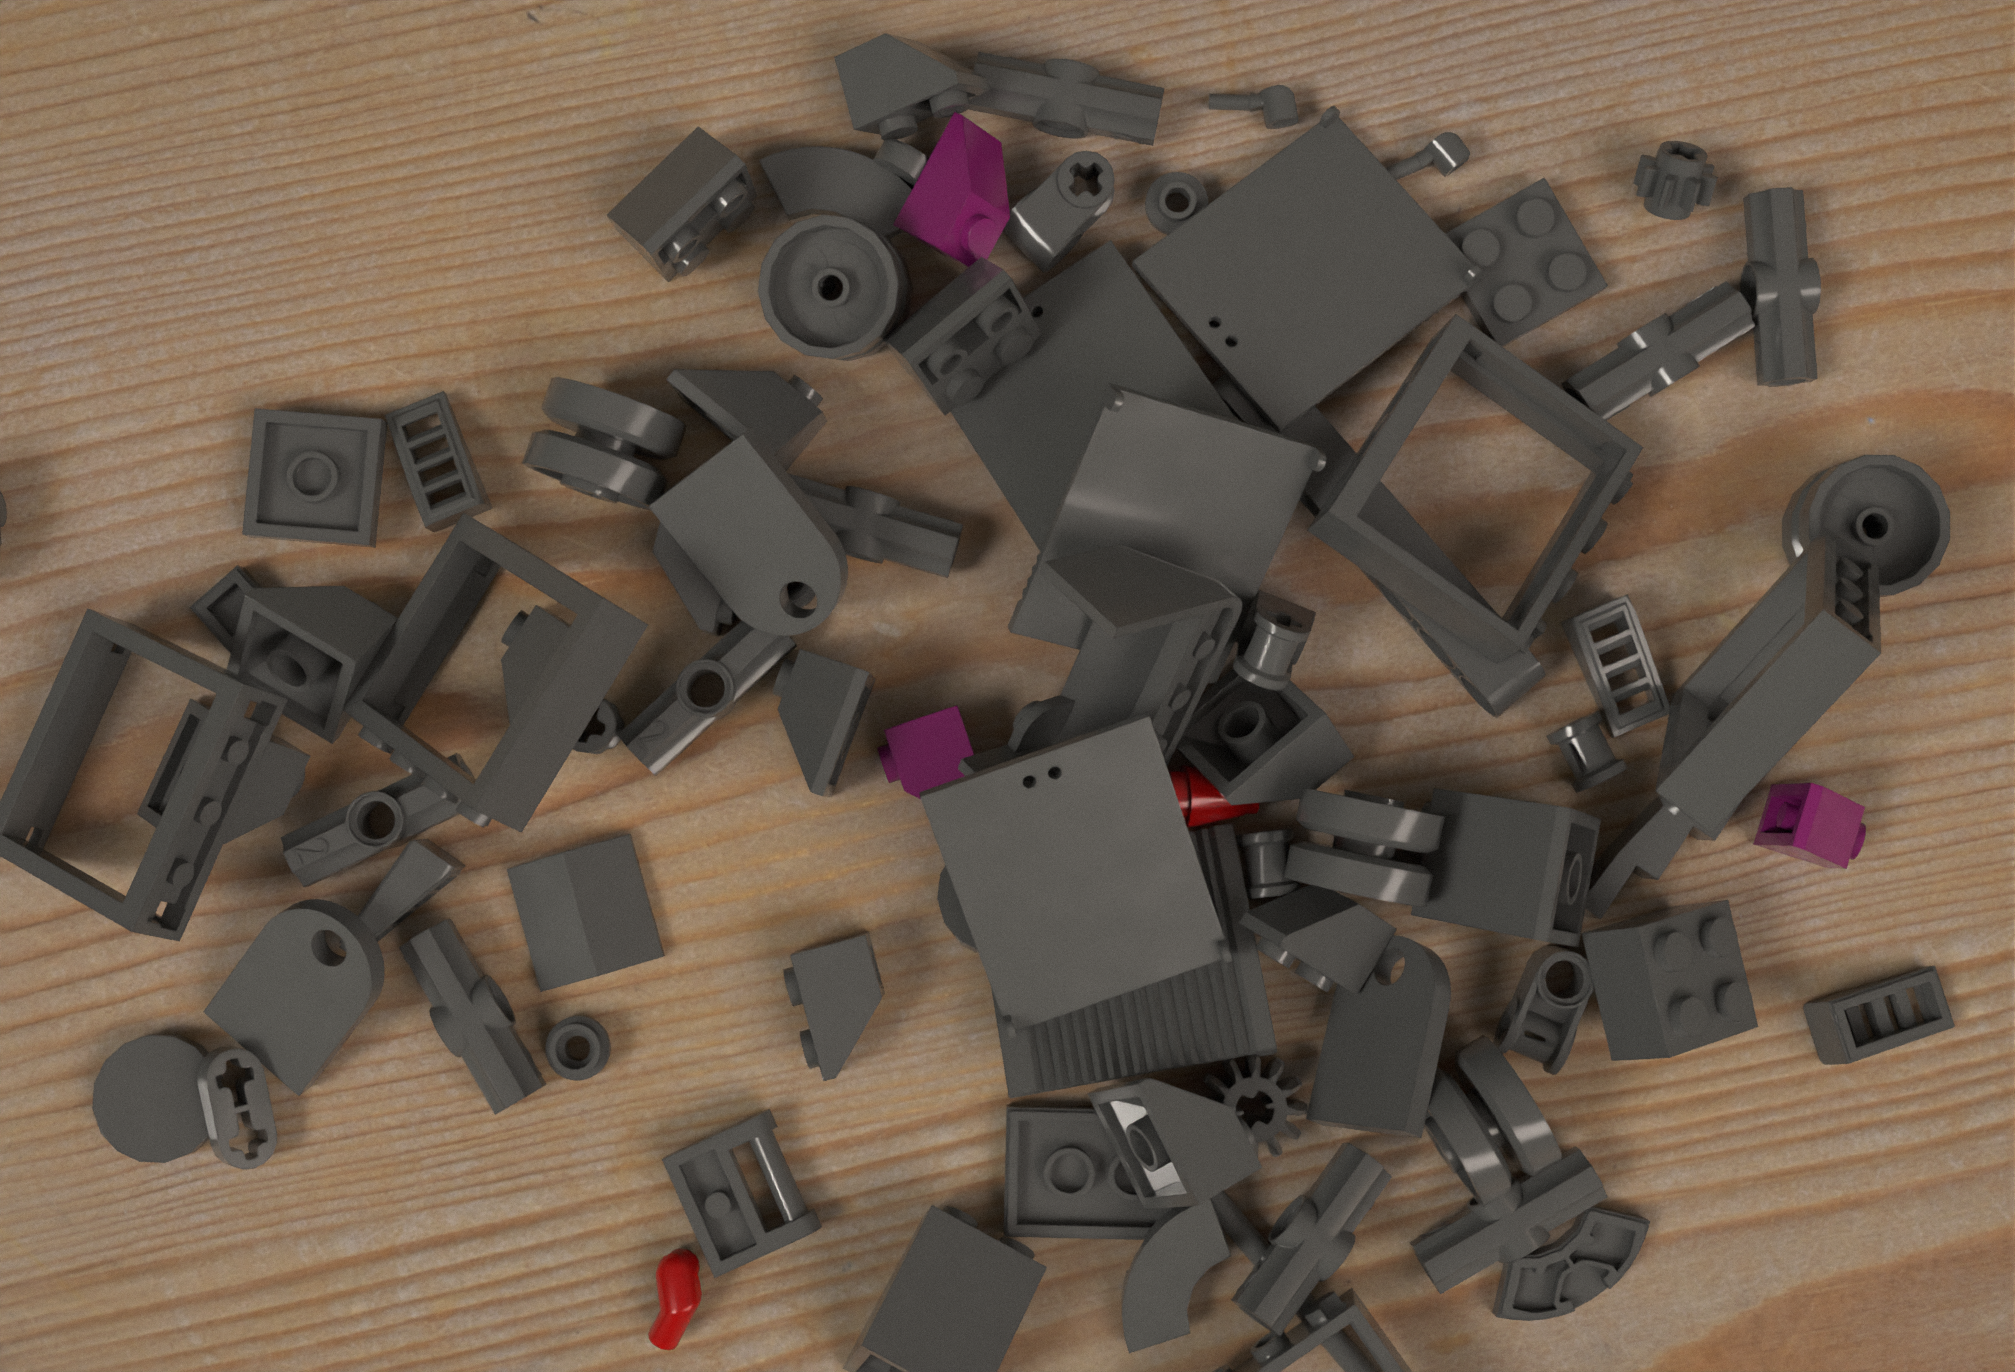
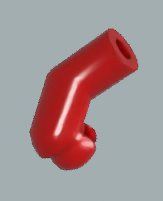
[648,1248,702,1350]

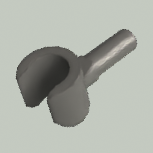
[1209,85,1299,129]
[1386,132,1470,180]

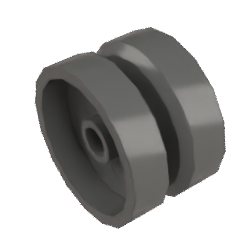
[758,215,913,361]
[522,377,687,511]
[1782,455,1950,597]
[1284,787,1445,907]
[1424,1035,1562,1207]

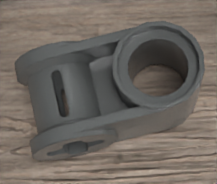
[1002,150,1115,273]
[1233,590,1316,690]
[1493,945,1594,1075]

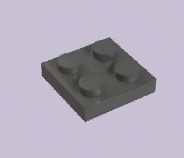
[1445,177,1608,347]
[242,408,388,548]

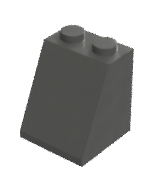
[1411,788,1601,947]
[842,1205,1047,1372]

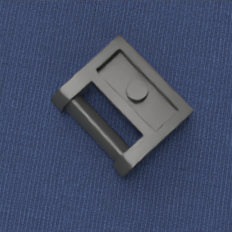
[662,1109,822,1278]

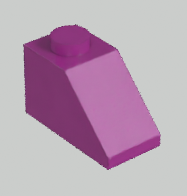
[893,112,1010,268]
[877,705,974,799]
[1753,783,1866,869]

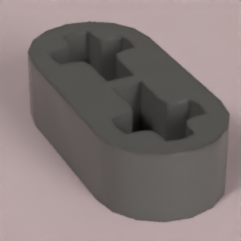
[197,1046,277,1170]

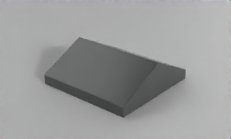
[507,834,665,992]

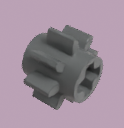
[1633,141,1718,220]

